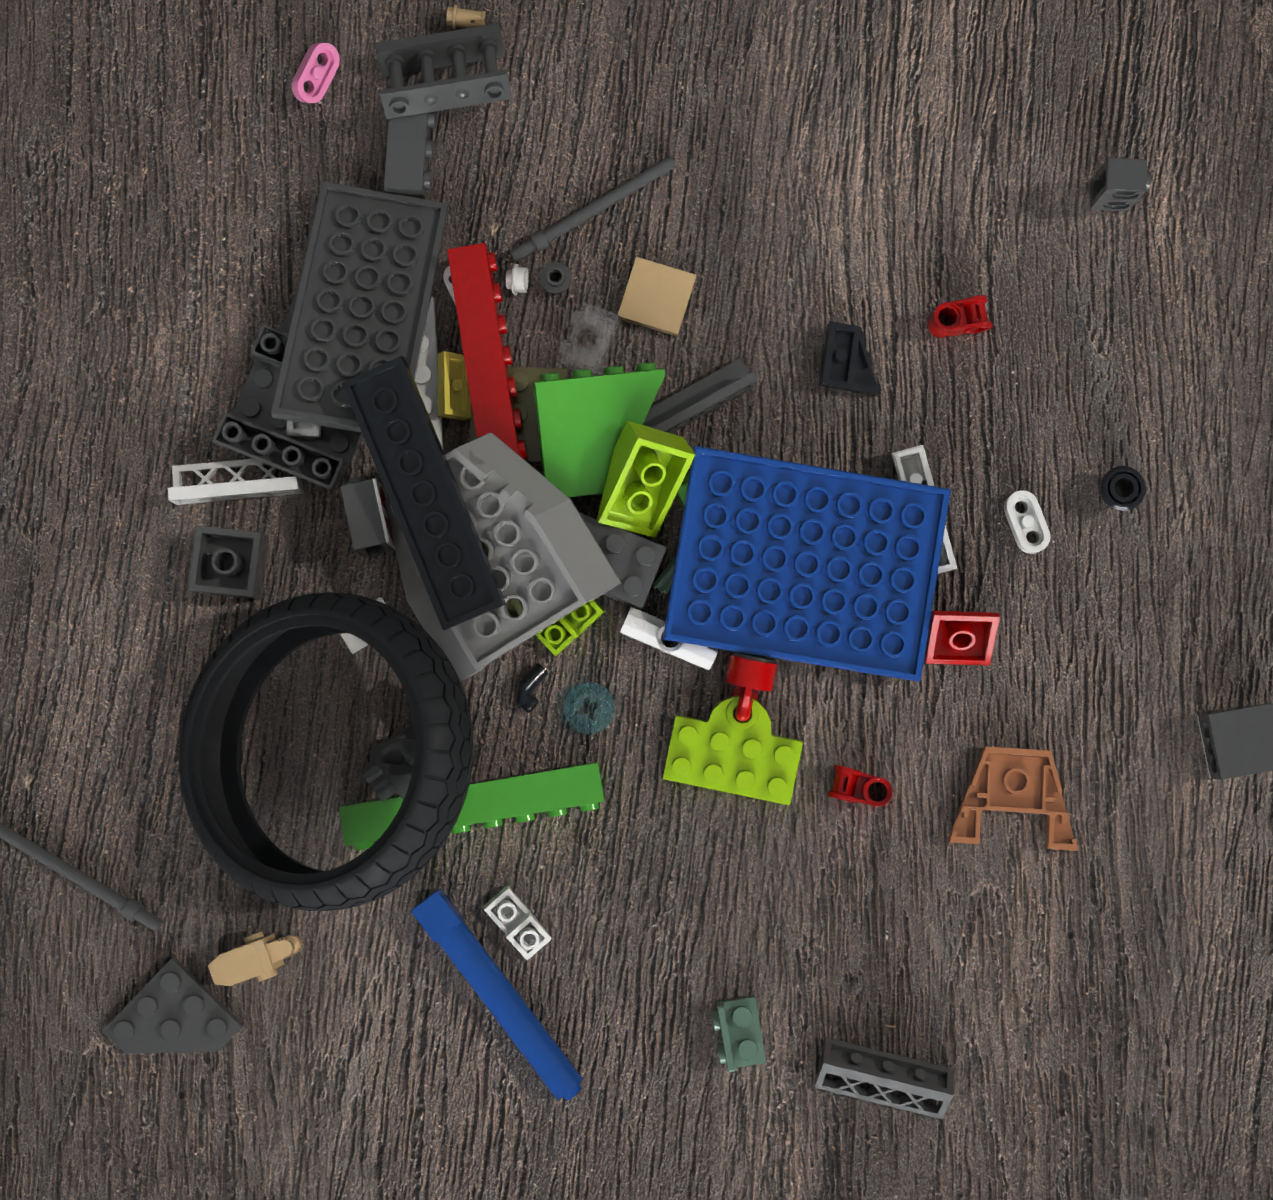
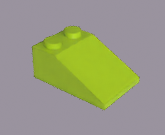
[597,420,695,538]

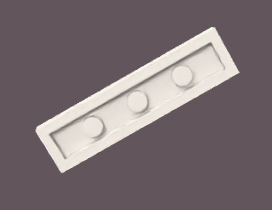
[168,459,304,505]

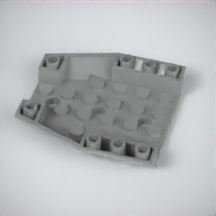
[384,432,621,682]

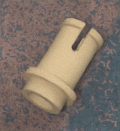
[446,4,486,30]

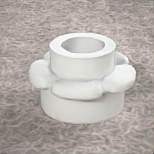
[506,264,529,296]

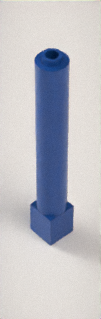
[411,888,583,1101]

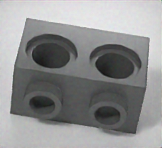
[1090,157,1151,212]

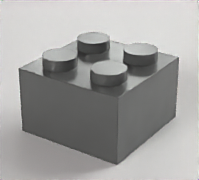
[188,525,269,600]

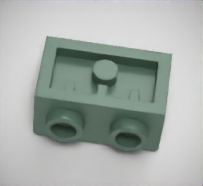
[711,995,766,1073]

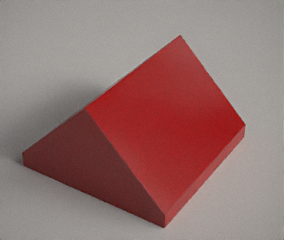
[925,611,1000,666]

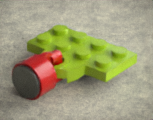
[663,651,803,805]

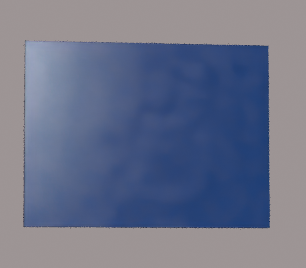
[662,446,951,682]

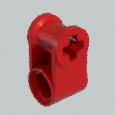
[927,295,993,338]
[827,764,892,807]

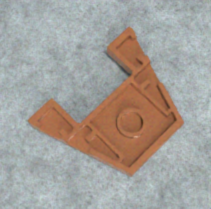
[948,746,1078,851]

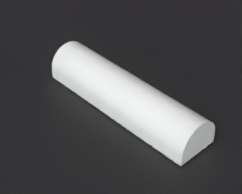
[891,445,958,575]

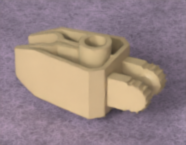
[208,931,303,986]

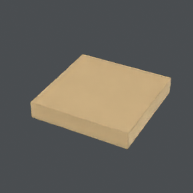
[617,257,697,337]

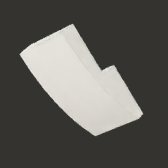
[483,885,552,960]

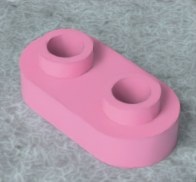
[292,43,340,103]

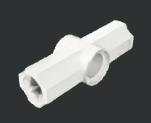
[620,607,719,671]

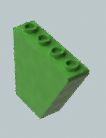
[532,362,665,497]

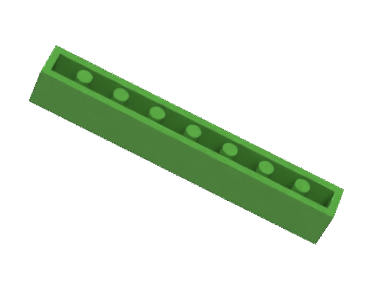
[339,762,605,851]

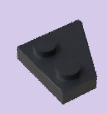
[818,321,881,396]

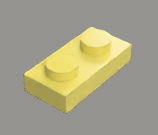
[437,351,471,421]

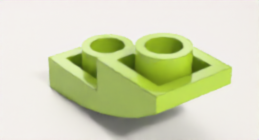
[536,599,606,657]

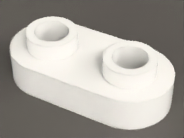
[1004,490,1050,554]

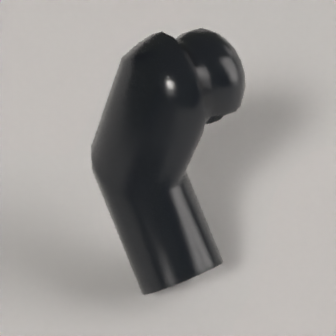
[515,663,548,713]

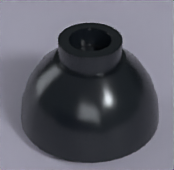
[1100,466,1146,511]

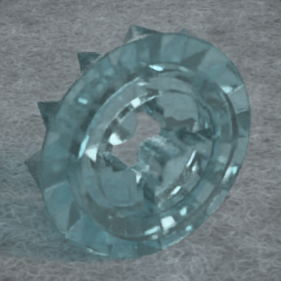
[564,682,615,734]

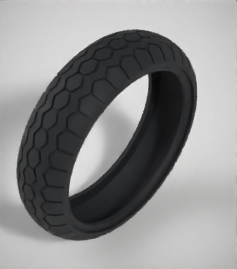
[178,592,474,911]

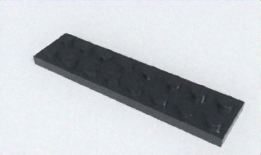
[342,356,507,630]

